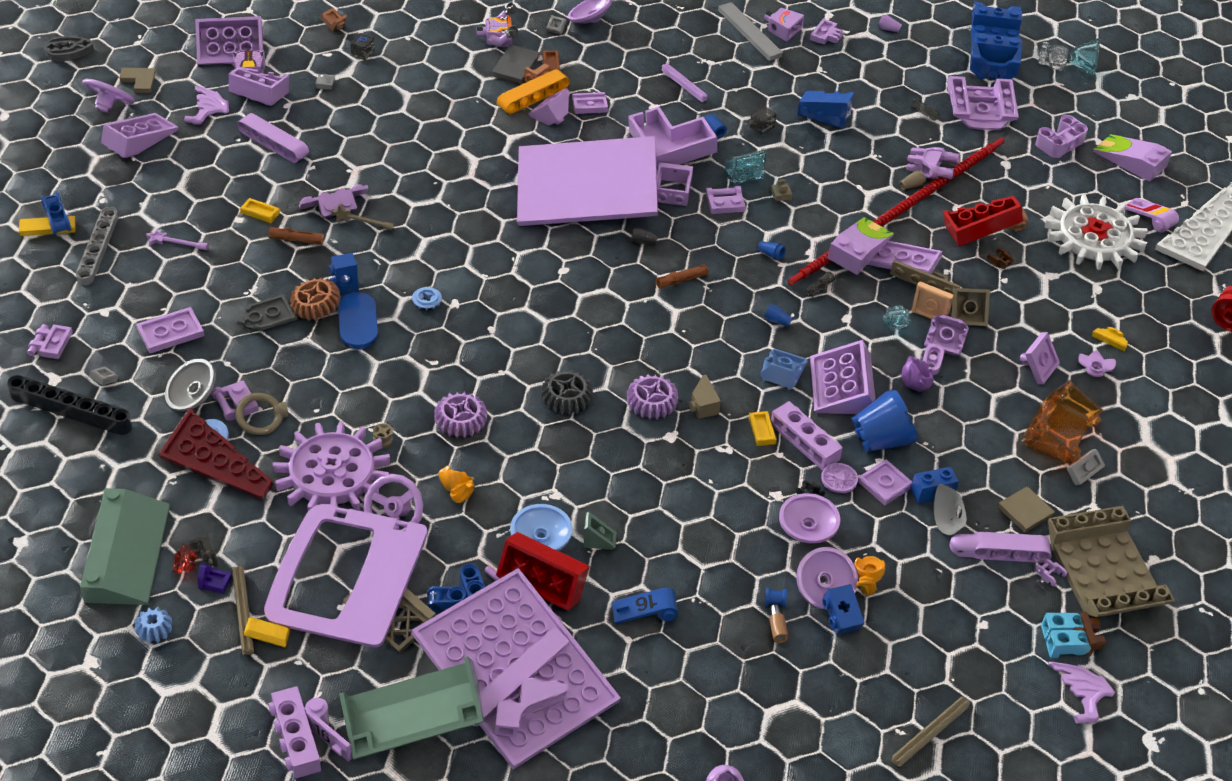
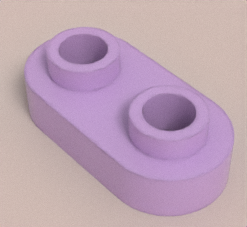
[922,344,944,375]

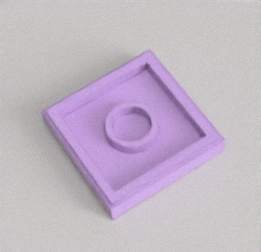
[858,459,912,506]

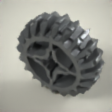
[541,369,593,416]

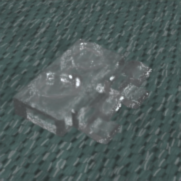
[1038,42,1068,71]

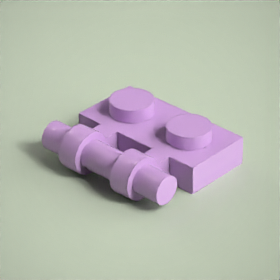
[27,324,73,359]

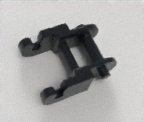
[795,480,826,496]

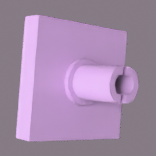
[1020,332,1060,384]

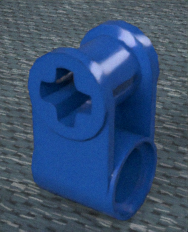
[426,586,466,614]

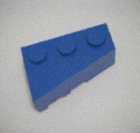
[797,91,854,129]

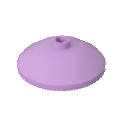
[568,0,612,24]
[779,493,840,543]
[796,547,858,610]

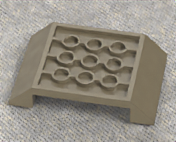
[1048,506,1175,617]

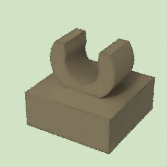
[771,179,792,201]

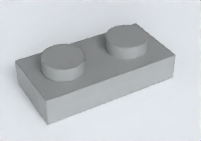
[1067,449,1105,485]

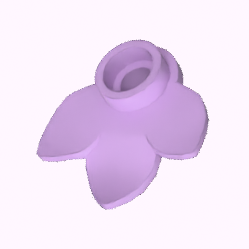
[1078,350,1116,377]

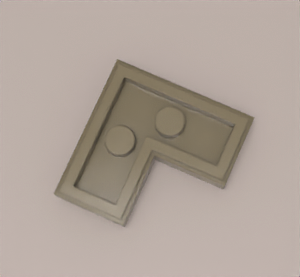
[119,67,156,94]

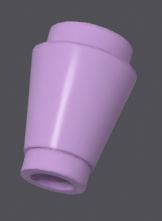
[878,15,902,33]

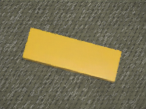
[19,216,76,236]

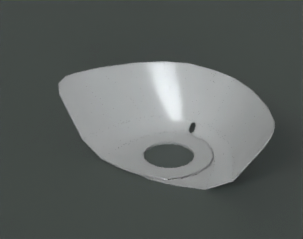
[934,484,967,535]

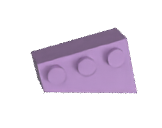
[229,67,290,106]

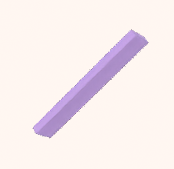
[475,627,570,727]

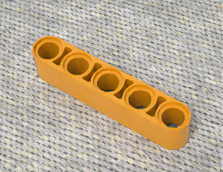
[496,69,570,114]

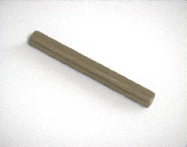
[232,566,254,656]
[891,697,970,767]

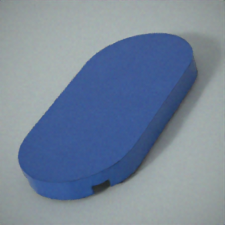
[338,292,378,349]

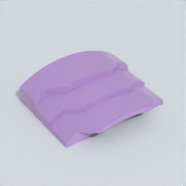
[947,76,1019,130]

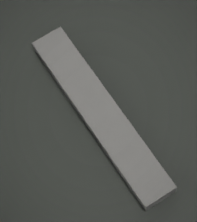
[718,2,783,61]

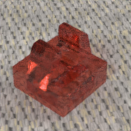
[172,544,198,574]

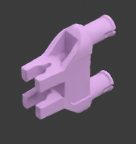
[906,147,960,179]

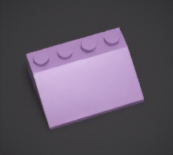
[195,16,263,65]
[810,340,876,414]

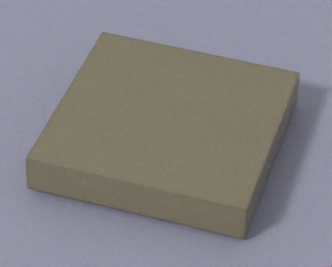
[997,486,1055,533]

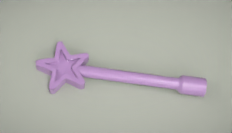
[146,229,209,250]

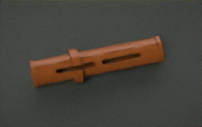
[268,227,324,245]
[656,264,709,289]

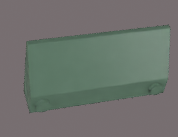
[80,488,170,605]
[339,656,484,760]

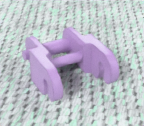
[1036,559,1067,586]

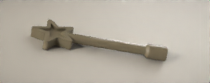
[331,204,394,231]

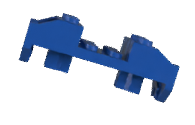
[970,1,1022,81]

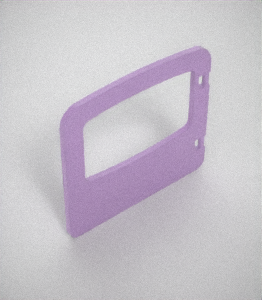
[264,504,428,648]

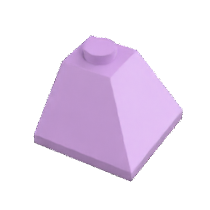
[528,88,569,126]

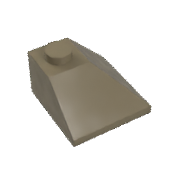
[951,288,990,326]

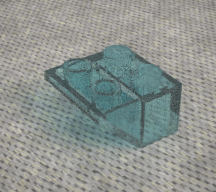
[724,149,767,185]

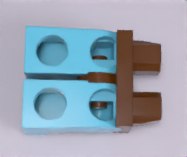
[1041,612,1106,658]

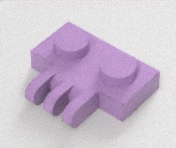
[810,19,844,44]

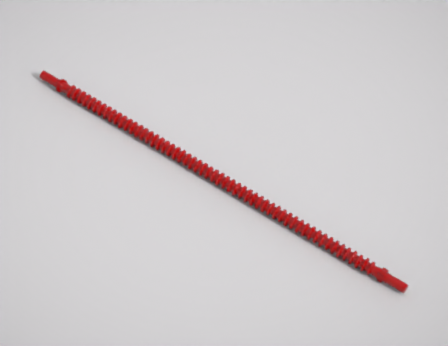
[787,138,1005,286]

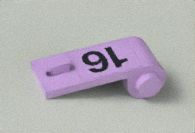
[305,698,352,762]

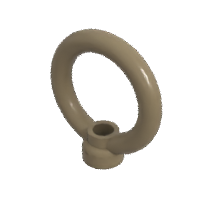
[235,393,288,436]

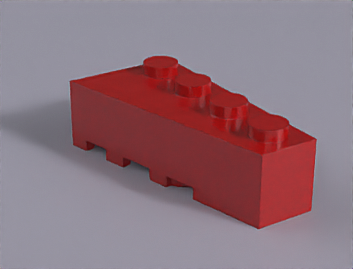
[942,196,1024,247]

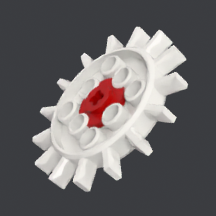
[1045,194,1148,270]

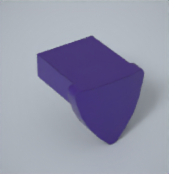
[198,564,232,594]

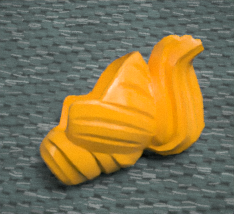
[438,466,475,503]
[854,556,885,597]

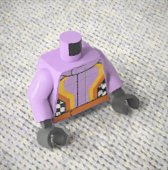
[476,2,518,47]

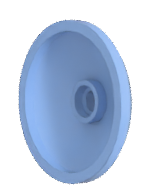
[510,504,572,551]

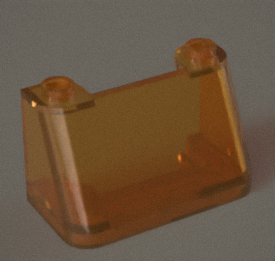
[1021,380,1103,464]

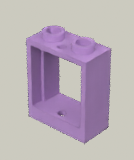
[657,162,693,206]

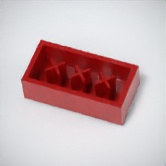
[496,532,590,611]

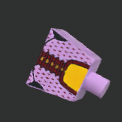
[233,50,266,74]

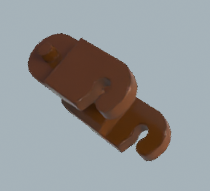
[987,248,1014,269]

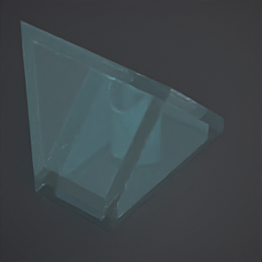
[1069,37,1101,77]

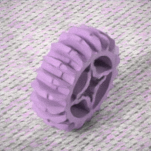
[627,374,679,420]
[434,391,487,438]

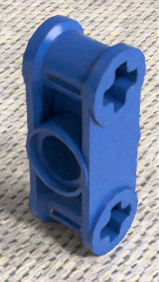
[40,192,71,235]

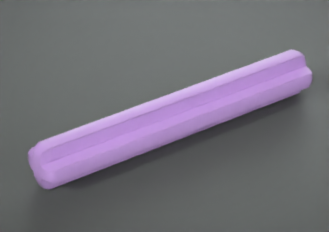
[661,63,708,102]

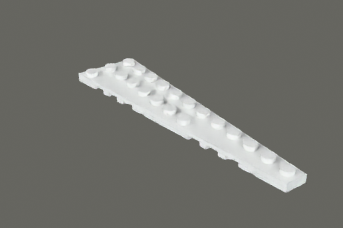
[1155,182,1232,271]

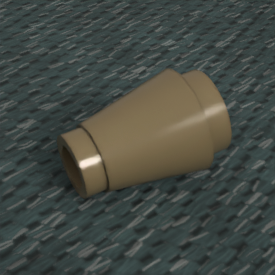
[899,171,926,190]

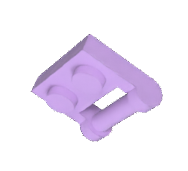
[706,186,746,214]
[211,380,259,421]

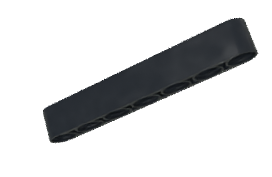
[7,375,132,435]

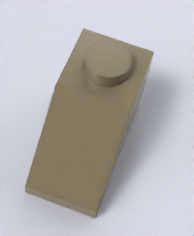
[689,375,721,419]

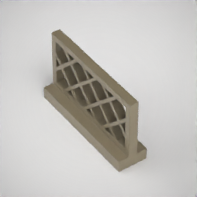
[343,588,436,654]

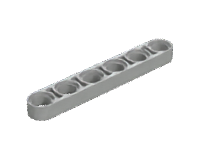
[76,207,118,285]

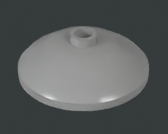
[165,359,216,411]

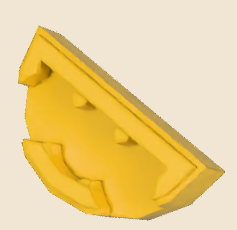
[1091,327,1128,352]

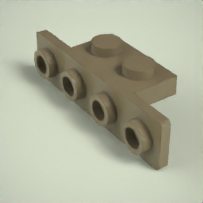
[890,260,960,294]

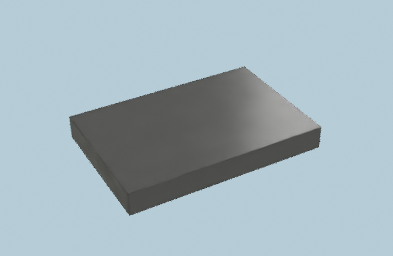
[492,44,540,84]

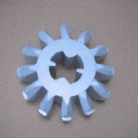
[135,607,172,644]

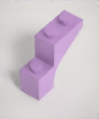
[494,678,567,737]

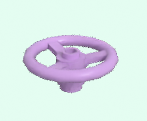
[82,78,135,113]
[363,474,424,532]

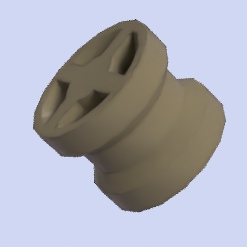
[373,423,393,448]

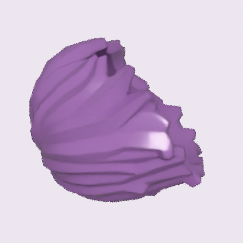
[902,356,934,392]

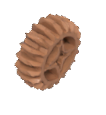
[290,277,341,321]

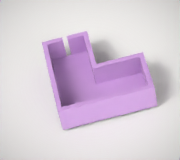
[628,106,717,172]

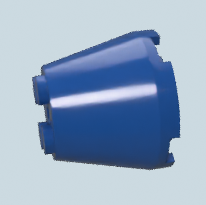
[851,389,918,453]

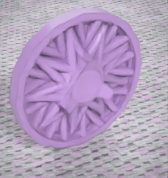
[821,463,858,493]

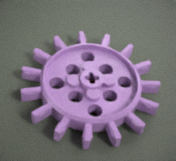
[273,421,390,517]

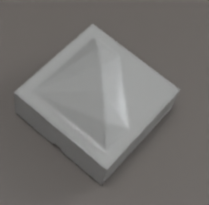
[546,15,567,35]
[315,74,335,90]
[89,367,118,385]

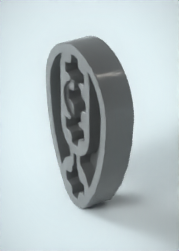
[44,36,94,62]

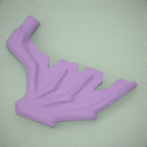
[184,85,229,125]
[1048,662,1115,724]

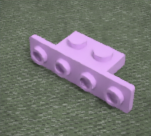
[299,184,369,218]

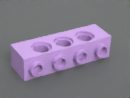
[771,401,843,470]
[268,686,321,779]

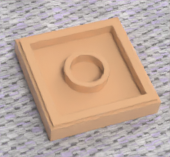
[911,282,953,319]

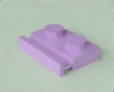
[572,92,608,114]

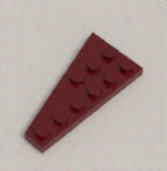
[158,408,273,500]

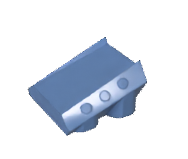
[760,348,808,390]

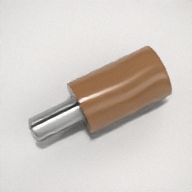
[769,605,789,643]

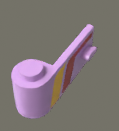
[1124,198,1179,233]

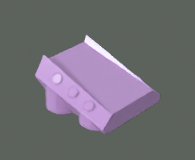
[924,315,969,356]

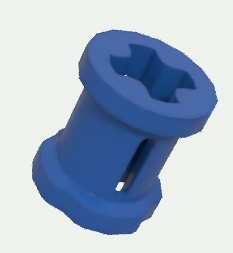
[764,587,787,608]

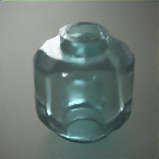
[883,305,910,331]

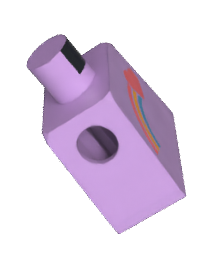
[764,8,804,42]

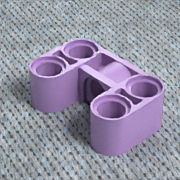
[1035,115,1088,158]

